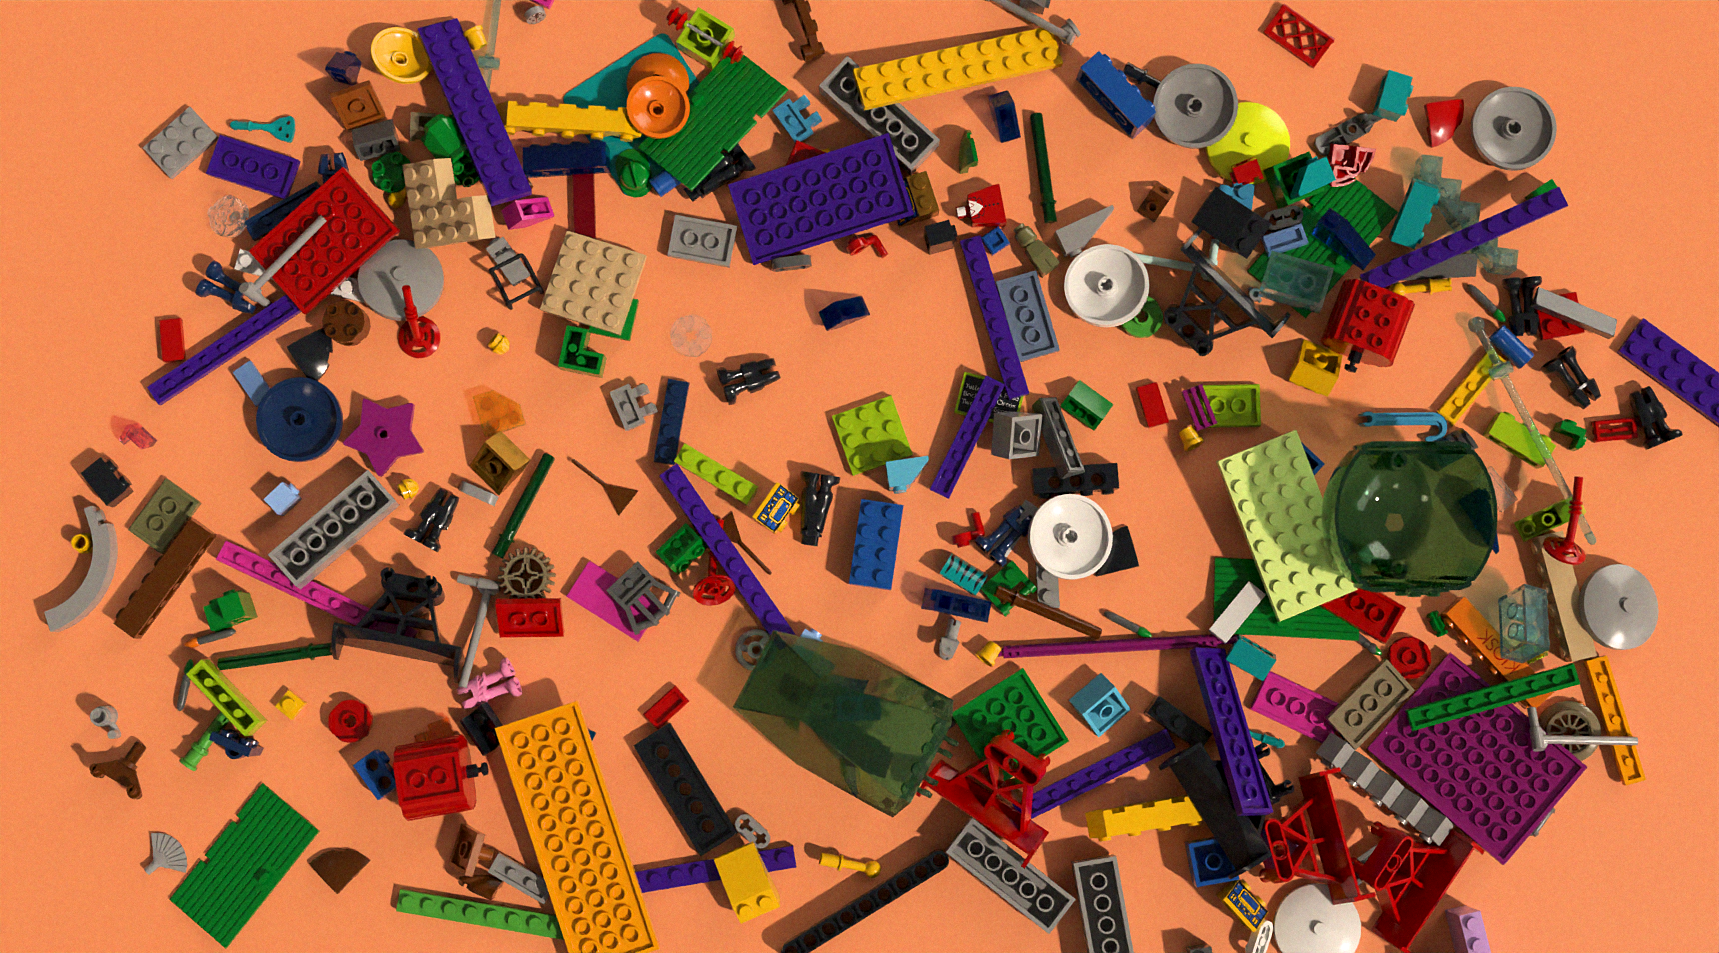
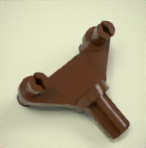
[89,742,146,800]

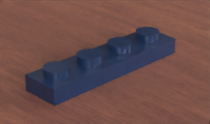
[243,181,320,241]
[654,379,690,466]

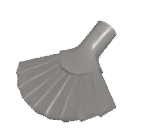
[144,833,187,875]

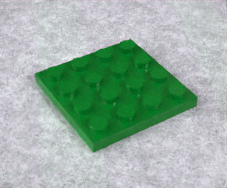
[951,668,1069,781]

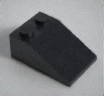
[1191,186,1271,259]

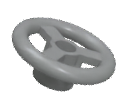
[735,629,778,671]

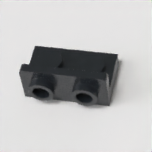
[460,702,503,756]

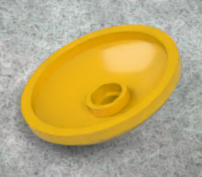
[370,27,432,84]

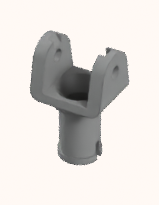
[939,619,961,660]

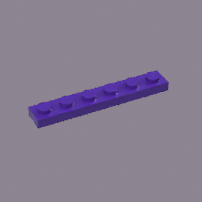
[930,375,1005,499]

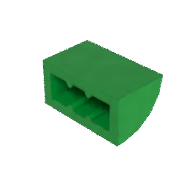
[1060,380,1114,431]

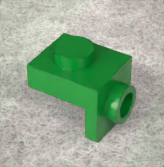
[1553,419,1587,451]

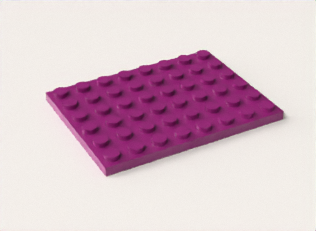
[1366,652,1587,865]

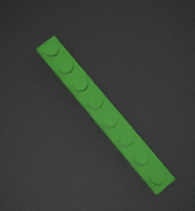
[396,889,564,940]

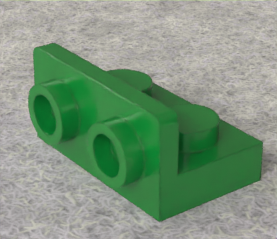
[656,523,707,575]

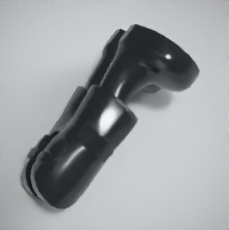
[716,358,781,405]
[1629,386,1683,450]
[403,488,459,552]

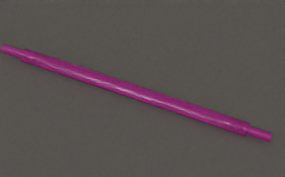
[982,634,1238,659]

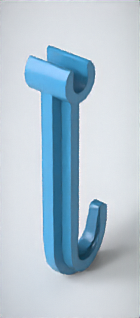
[1358,411,1447,442]

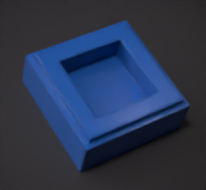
[981,226,1010,256]

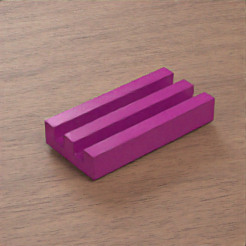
[1181,384,1217,431]

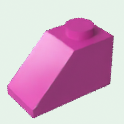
[501,197,555,230]

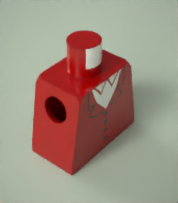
[956,184,1007,228]

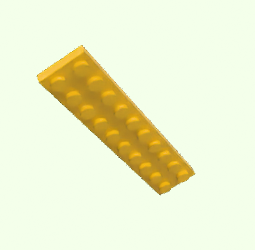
[852,28,1063,111]

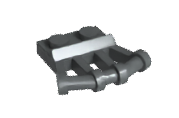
[606,561,681,635]

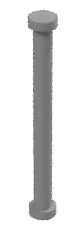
[987,0,1076,45]

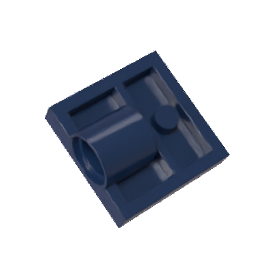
[209,729,264,759]

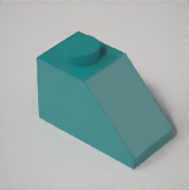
[1290,156,1336,200]

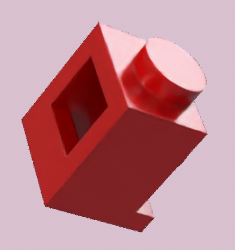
[1229,157,1264,185]

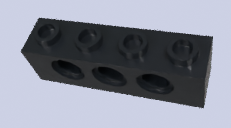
[1031,463,1119,499]

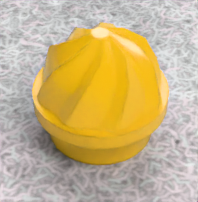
[487,333,510,355]
[397,479,419,500]

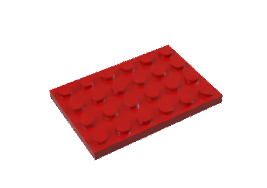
[249,167,400,315]

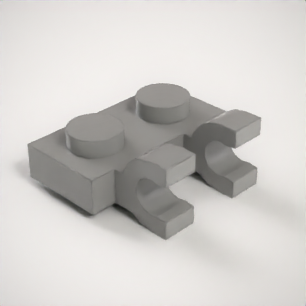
[609,384,658,431]

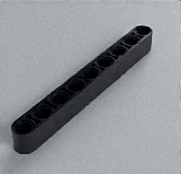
[781,849,949,953]

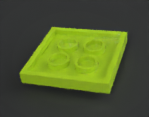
[832,395,913,476]

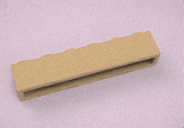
[1531,531,1597,662]

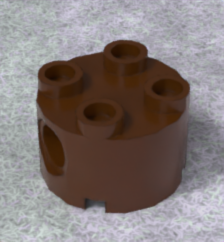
[322,301,371,346]

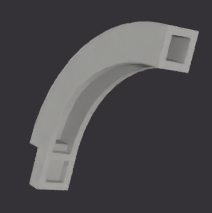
[44,506,118,632]

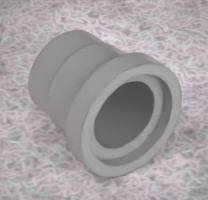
[1059,18,1081,44]

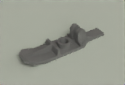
[1314,112,1383,156]

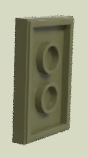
[128,478,202,554]

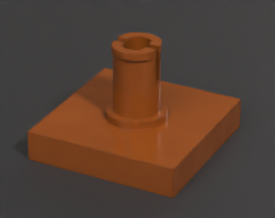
[330,80,386,130]
[449,824,493,877]

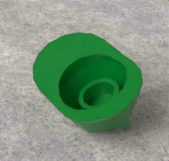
[615,149,653,198]

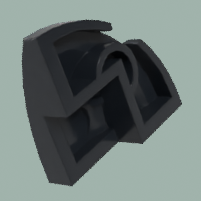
[287,328,333,381]
[1095,526,1139,577]

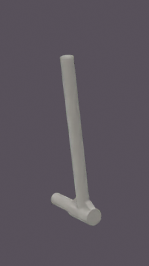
[239,215,327,308]
[457,574,501,688]
[1527,707,1638,752]

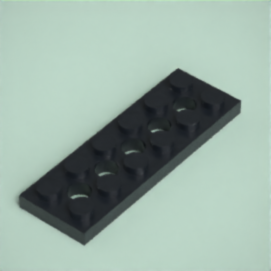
[633,723,738,856]

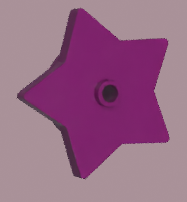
[343,398,424,477]

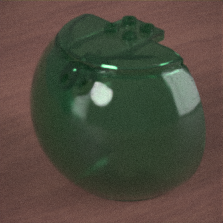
[1321,441,1498,597]

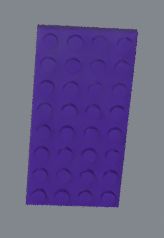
[728,133,914,265]

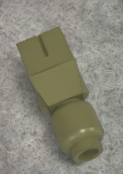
[1013,223,1060,278]

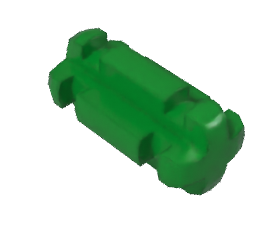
[1427,611,1448,637]

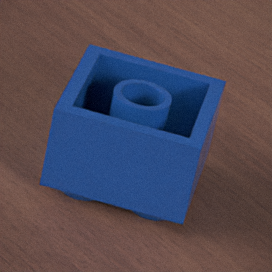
[1184,837,1239,887]

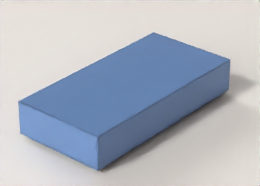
[1261,223,1308,257]
[233,360,271,407]

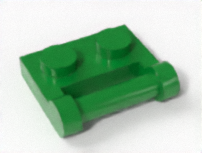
[980,560,1037,617]

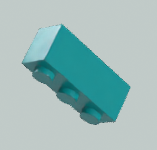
[1389,178,1440,249]

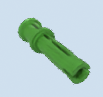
[179,711,229,771]

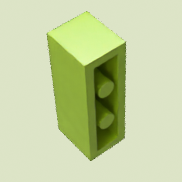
[1482,412,1556,469]

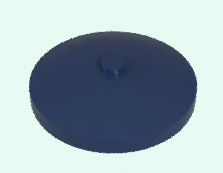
[256,377,343,462]

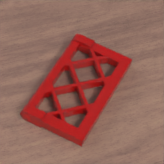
[1263,3,1335,69]

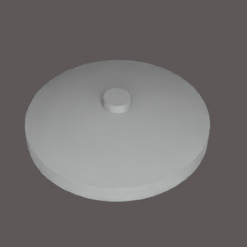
[1153,64,1238,149]
[1470,87,1557,171]
[358,239,444,321]
[1579,564,1659,650]

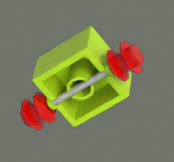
[666,7,744,70]

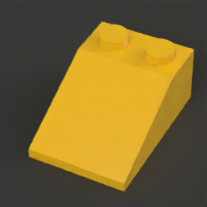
[714,841,780,924]

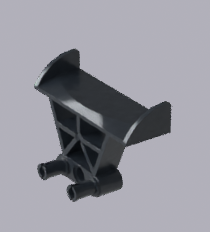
[1164,227,1291,356]
[331,567,465,684]
[1158,742,1294,879]

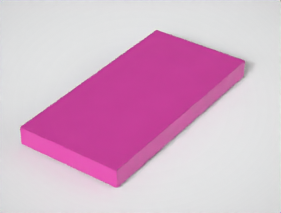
[566,561,659,642]
[1250,671,1339,744]

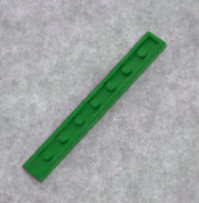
[1405,663,1580,731]

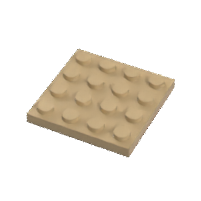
[540,231,647,336]

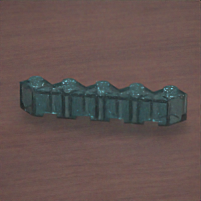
[1414,154,1519,275]

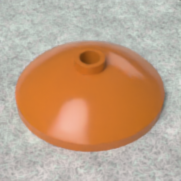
[627,53,689,114]
[626,76,690,139]

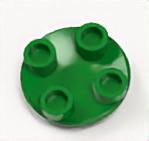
[372,152,411,193]

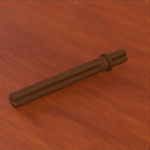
[993,586,1102,639]

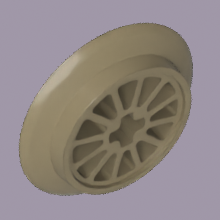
[1538,701,1601,761]

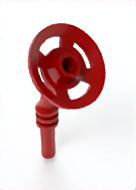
[398,285,441,358]
[1543,476,1586,565]
[693,518,735,606]

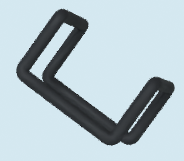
[489,253,544,310]

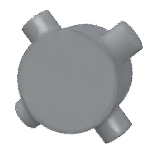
[1248,287,1263,303]

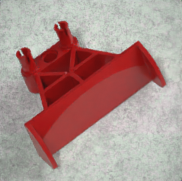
[916,729,1051,869]
[1259,767,1376,905]
[1351,821,1485,953]

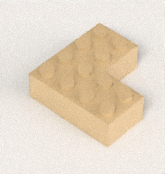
[402,158,496,249]

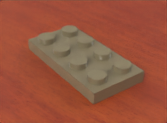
[1325,659,1415,750]

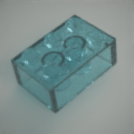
[1258,251,1334,314]
[1498,584,1550,664]

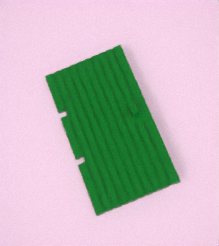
[638,54,788,192]
[1247,178,1398,319]
[1213,557,1360,641]
[169,783,320,948]

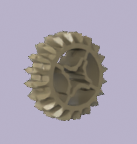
[498,547,556,599]

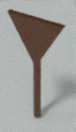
[571,459,638,515]
[723,512,772,575]

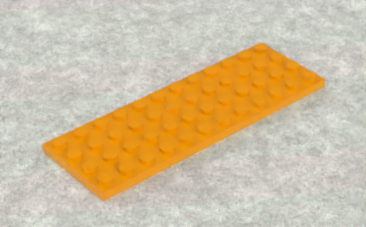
[495,700,660,953]

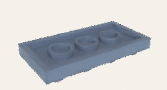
[995,270,1060,362]

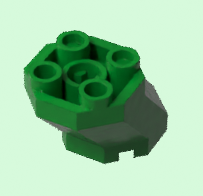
[421,114,480,187]

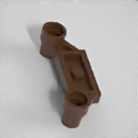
[782,0,825,62]

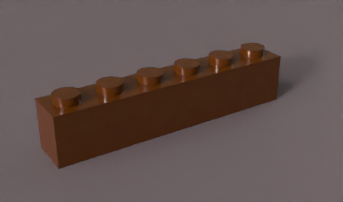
[113,519,217,639]

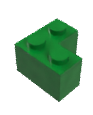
[558,325,607,378]
[203,589,258,632]

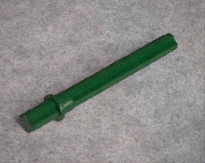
[1030,113,1057,224]
[492,453,555,559]
[217,643,332,670]

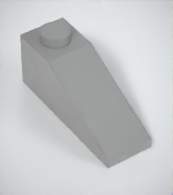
[1054,205,1114,258]

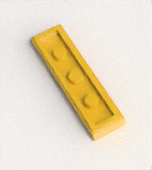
[1436,348,1507,426]

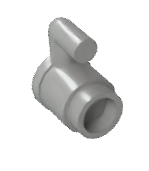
[90,705,121,739]

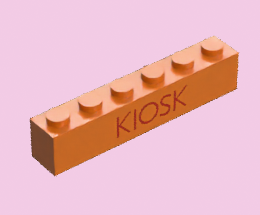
[1440,596,1554,709]

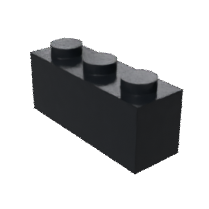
[1144,696,1212,747]

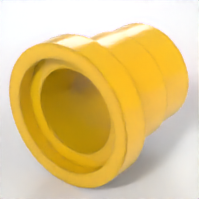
[463,25,487,50]
[1179,426,1204,452]
[71,533,93,554]
[975,640,1002,667]

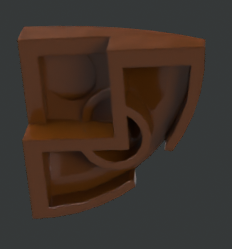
[309,849,371,894]
[458,874,504,900]

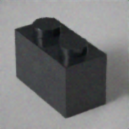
[924,220,958,255]
[81,457,134,507]

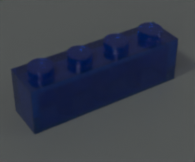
[523,140,610,178]

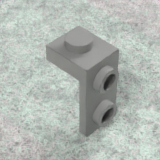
[486,237,530,286]

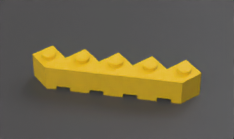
[496,101,641,142]
[1085,794,1204,842]

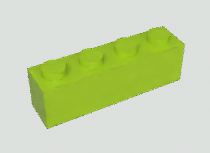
[674,443,759,507]
[186,659,268,736]

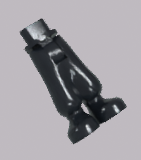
[684,144,756,202]
[800,471,840,547]

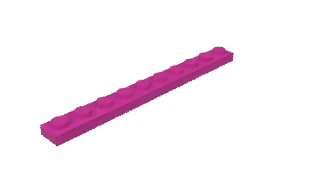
[216,541,418,638]

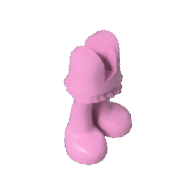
[456,657,522,709]

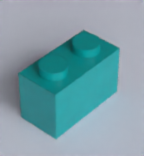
[1372,70,1413,122]

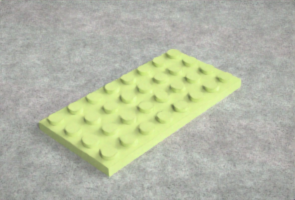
[1216,430,1358,621]

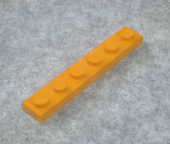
[1584,655,1646,786]

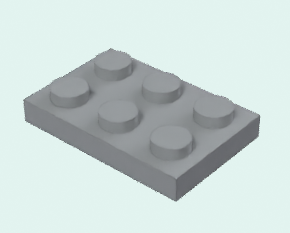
[143,106,219,180]
[667,215,737,268]

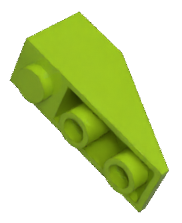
[1514,495,1586,542]

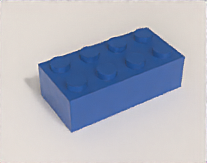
[1076,51,1156,139]
[849,499,904,591]

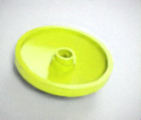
[1206,102,1290,185]

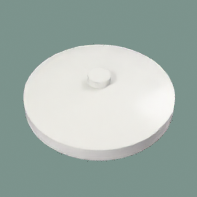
[1064,244,1149,327]
[1028,494,1113,580]
[1273,883,1361,953]

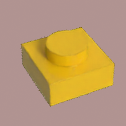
[275,690,307,720]

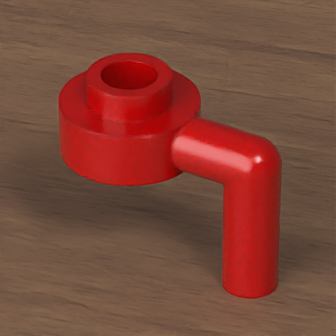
[846,234,888,258]
[950,512,985,548]

